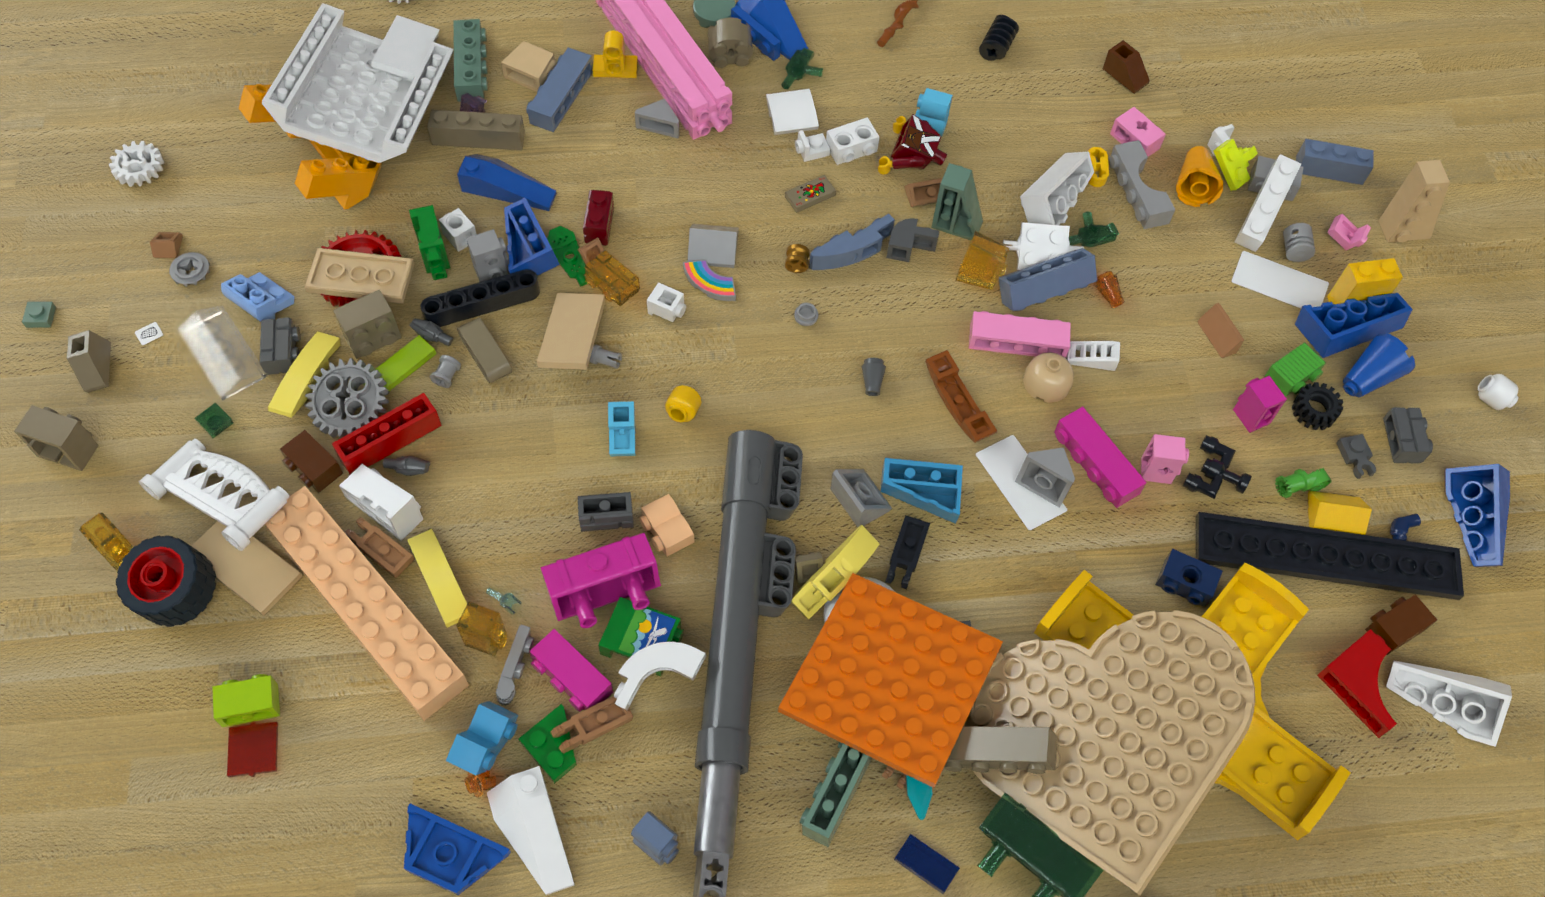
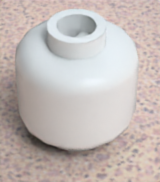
[1478,374,1519,410]

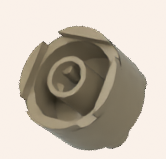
[708,17,753,68]

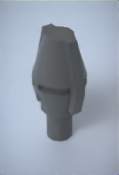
[409,318,453,346]
[383,456,430,476]

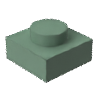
[22,302,56,328]

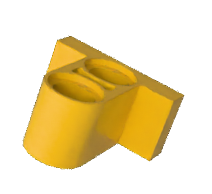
[593,30,638,78]

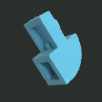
[608,401,636,457]

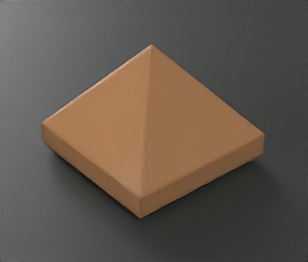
[578,238,608,270]

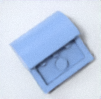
[221,272,294,322]

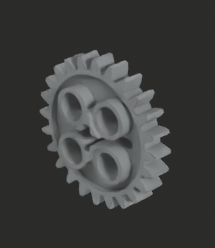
[305,358,389,438]

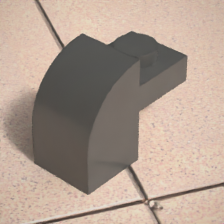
[886,218,939,262]

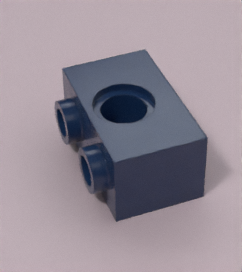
[1155,548,1223,607]

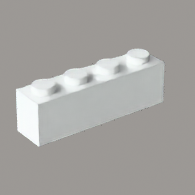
[1234,154,1301,252]

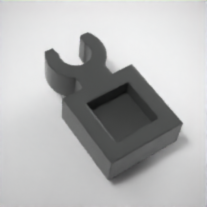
[1336,434,1376,479]

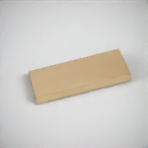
[304,248,415,303]
[537,293,606,370]
[192,521,303,616]

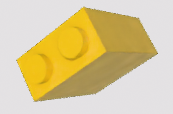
[1327,258,1403,304]

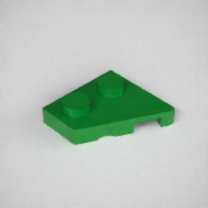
[518,704,577,784]

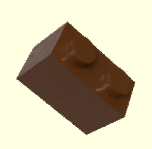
[280,430,343,493]
[1365,594,1437,655]

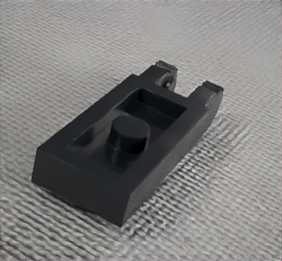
[885,515,930,590]

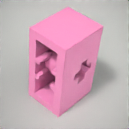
[1110,107,1166,157]
[1141,434,1189,484]

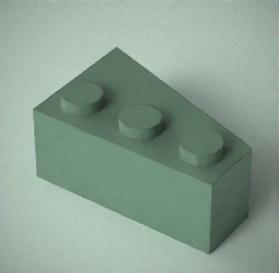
[931,163,983,242]

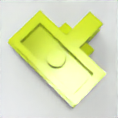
[1213,139,1258,191]

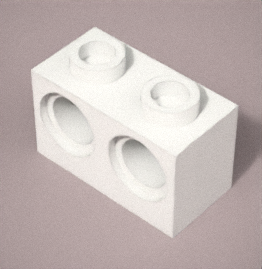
[826,117,879,165]

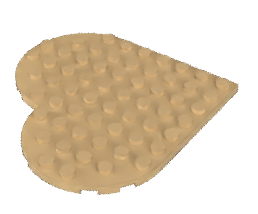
[964,610,1255,895]

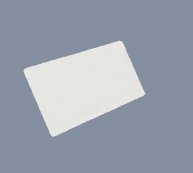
[1231,251,1329,308]
[976,435,1067,530]

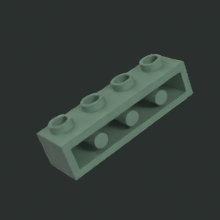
[453,19,488,102]
[800,742,872,847]

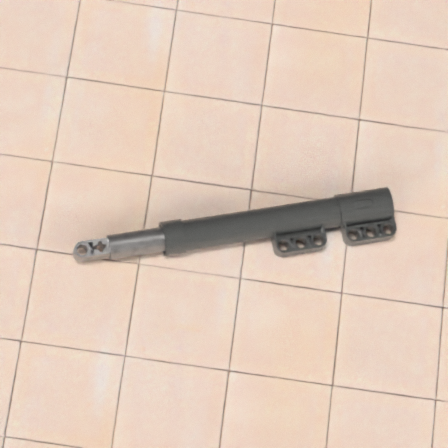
[693,430,803,897]

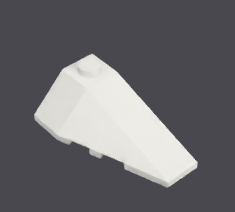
[1386,661,1512,747]
[487,766,574,895]

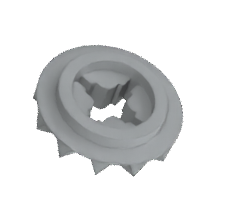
[169,252,210,287]

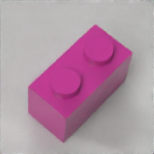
[1233,375,1287,433]

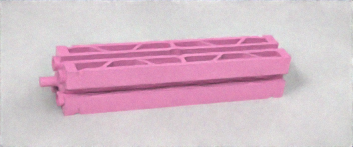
[596,0,732,140]

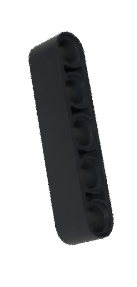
[420,269,540,327]

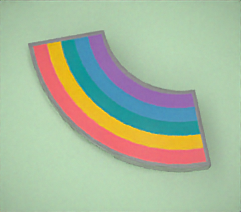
[683,260,736,301]

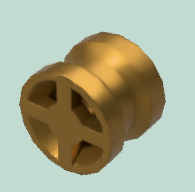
[785,244,810,273]

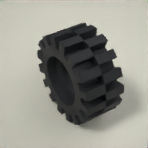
[1292,382,1343,430]

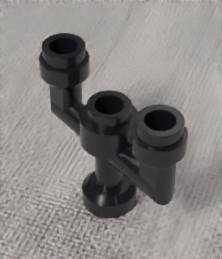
[1183,435,1252,499]

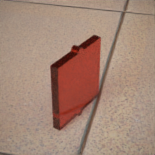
[227,722,278,777]

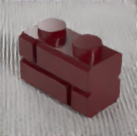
[583,190,614,246]

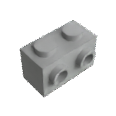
[466,229,509,282]

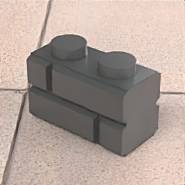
[260,317,301,375]
[1383,407,1433,463]
[578,492,634,532]

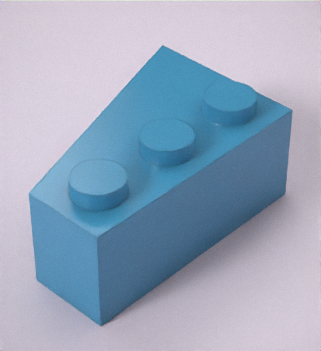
[880,458,963,524]

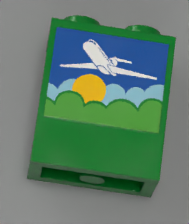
[598,597,684,677]

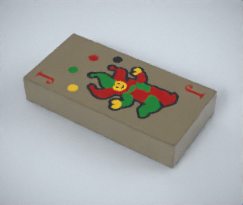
[785,175,836,213]

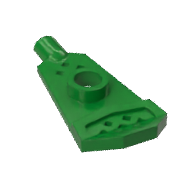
[547,226,589,287]

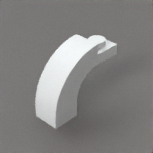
[614,642,706,711]

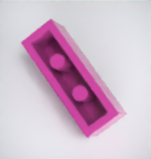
[529,629,613,712]

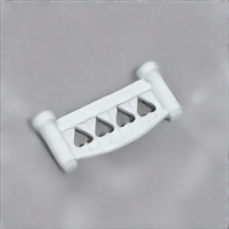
[139,438,290,551]

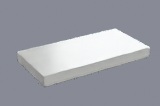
[371,15,440,81]

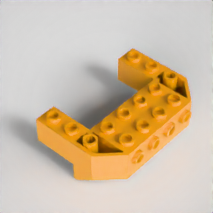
[238,84,383,210]

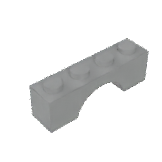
[1109,140,1175,229]

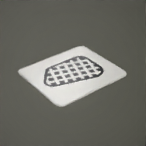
[135,322,163,345]

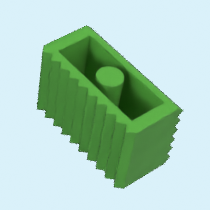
[1264,342,1326,397]

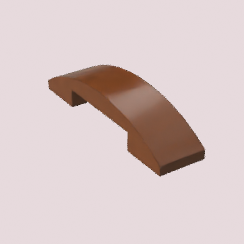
[925,350,997,443]

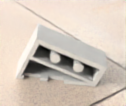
[339,464,423,541]

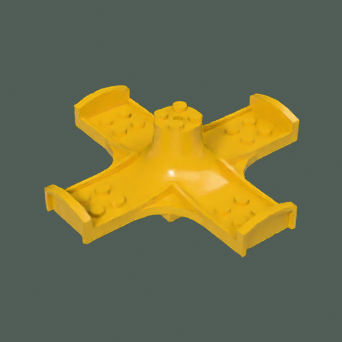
[1034,563,1351,841]

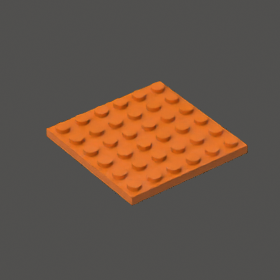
[778,573,1003,788]

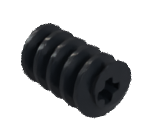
[979,14,1019,61]

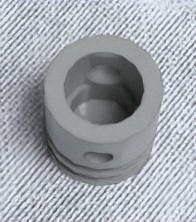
[1283,223,1315,262]

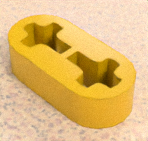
[1088,147,1109,187]

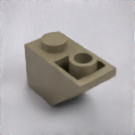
[67,330,111,393]

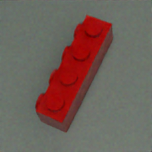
[331,393,442,475]

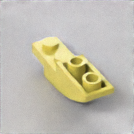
[791,525,880,619]

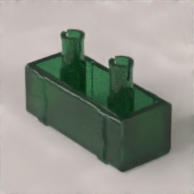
[977,793,1103,897]

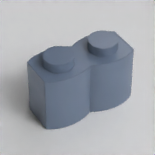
[631,811,679,866]

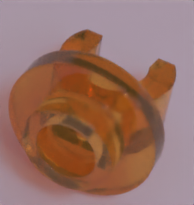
[464,770,496,798]

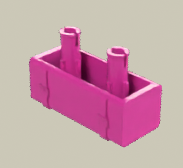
[540,533,661,628]

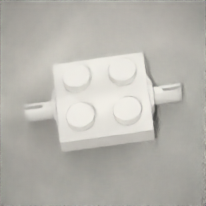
[1002,222,1084,270]

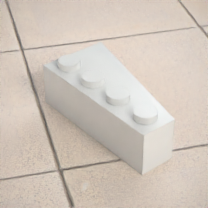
[1020,152,1094,225]

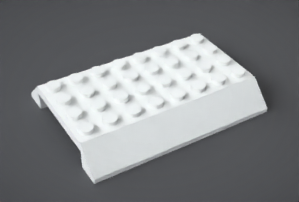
[262,3,454,163]

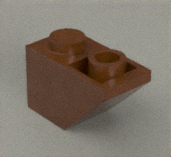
[1103,40,1150,94]

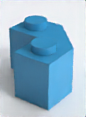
[446,701,518,775]

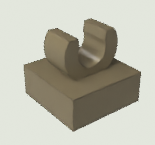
[795,552,823,584]

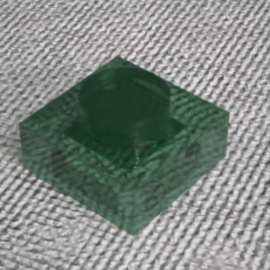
[194,402,234,438]

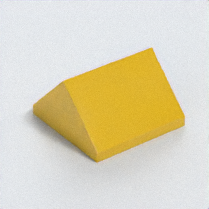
[1308,491,1372,535]

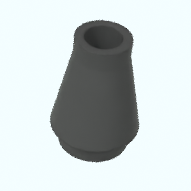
[861,358,886,396]

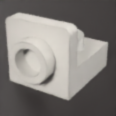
[795,130,830,162]

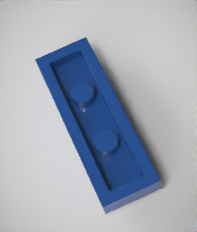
[731,5,781,61]

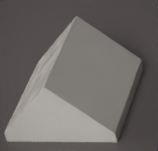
[688,224,739,268]
[1015,447,1075,508]
[830,469,892,527]

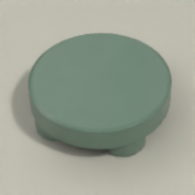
[693,0,736,28]

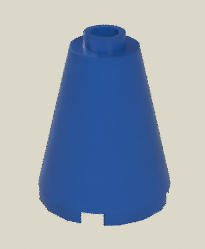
[1343,333,1415,397]

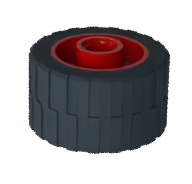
[116,535,216,627]

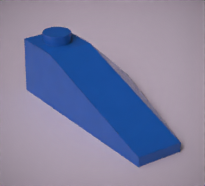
[457,154,557,211]
[1445,464,1510,567]

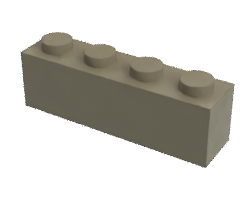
[427,110,525,151]
[944,726,1057,774]

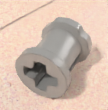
[430,355,461,388]

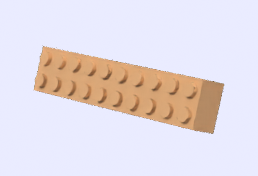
[264,486,469,721]

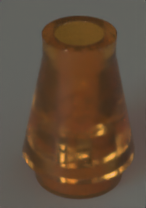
[1095,271,1125,308]

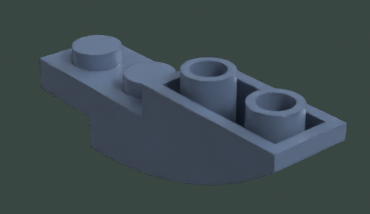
[809,214,895,270]

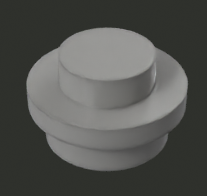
[794,303,818,326]

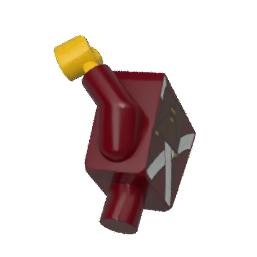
[878,114,947,175]

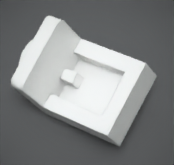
[1207,124,1235,156]

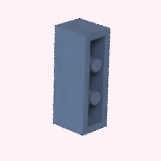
[1296,139,1374,185]

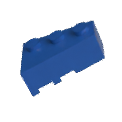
[504,198,560,276]

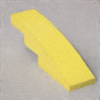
[268,331,341,418]
[407,529,472,628]

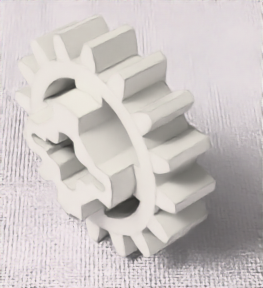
[109,141,164,187]

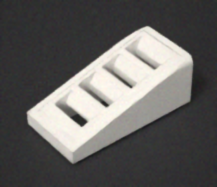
[1067,341,1120,371]

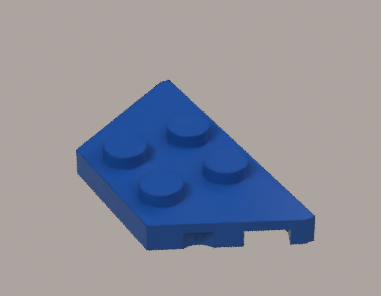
[404,803,511,895]

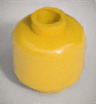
[665,385,702,422]

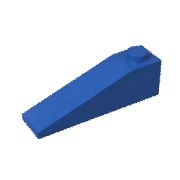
[736,0,809,61]

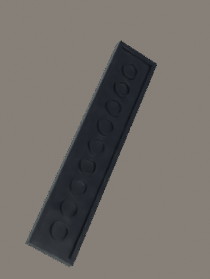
[1196,512,1464,600]

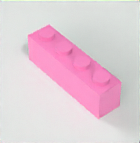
[969,311,1071,358]

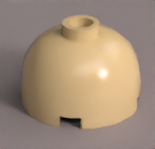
[1023,352,1074,403]

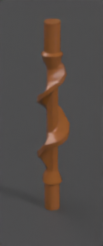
[877,0,919,47]

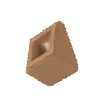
[150,232,183,258]

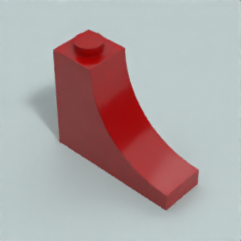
[1317,629,1397,738]

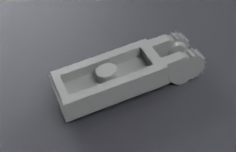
[496,625,534,706]

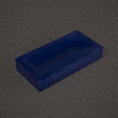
[894,834,960,894]

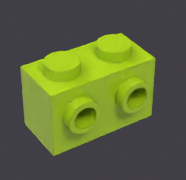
[212,674,280,728]

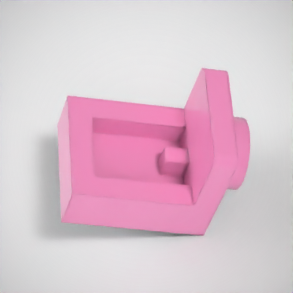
[1327,214,1371,250]

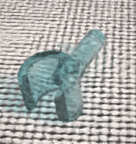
[486,588,522,614]

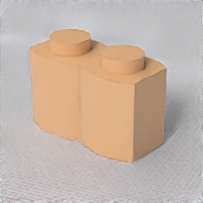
[639,494,695,557]

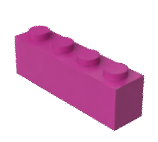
[1054,406,1147,508]

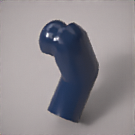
[1390,514,1421,541]

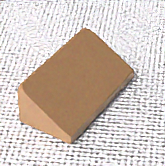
[904,178,943,207]
[1198,303,1244,358]

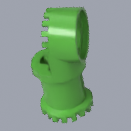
[1275,468,1332,498]

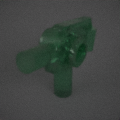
[781,48,823,89]
[1069,211,1119,247]

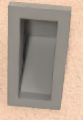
[635,99,680,138]

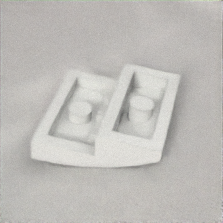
[766,89,819,135]

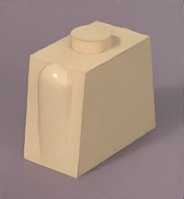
[501,41,557,92]

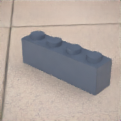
[526,47,593,132]
[999,248,1097,311]

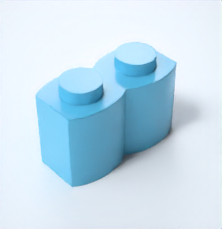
[915,88,953,136]

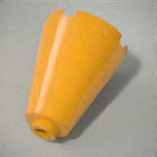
[1176,146,1223,207]

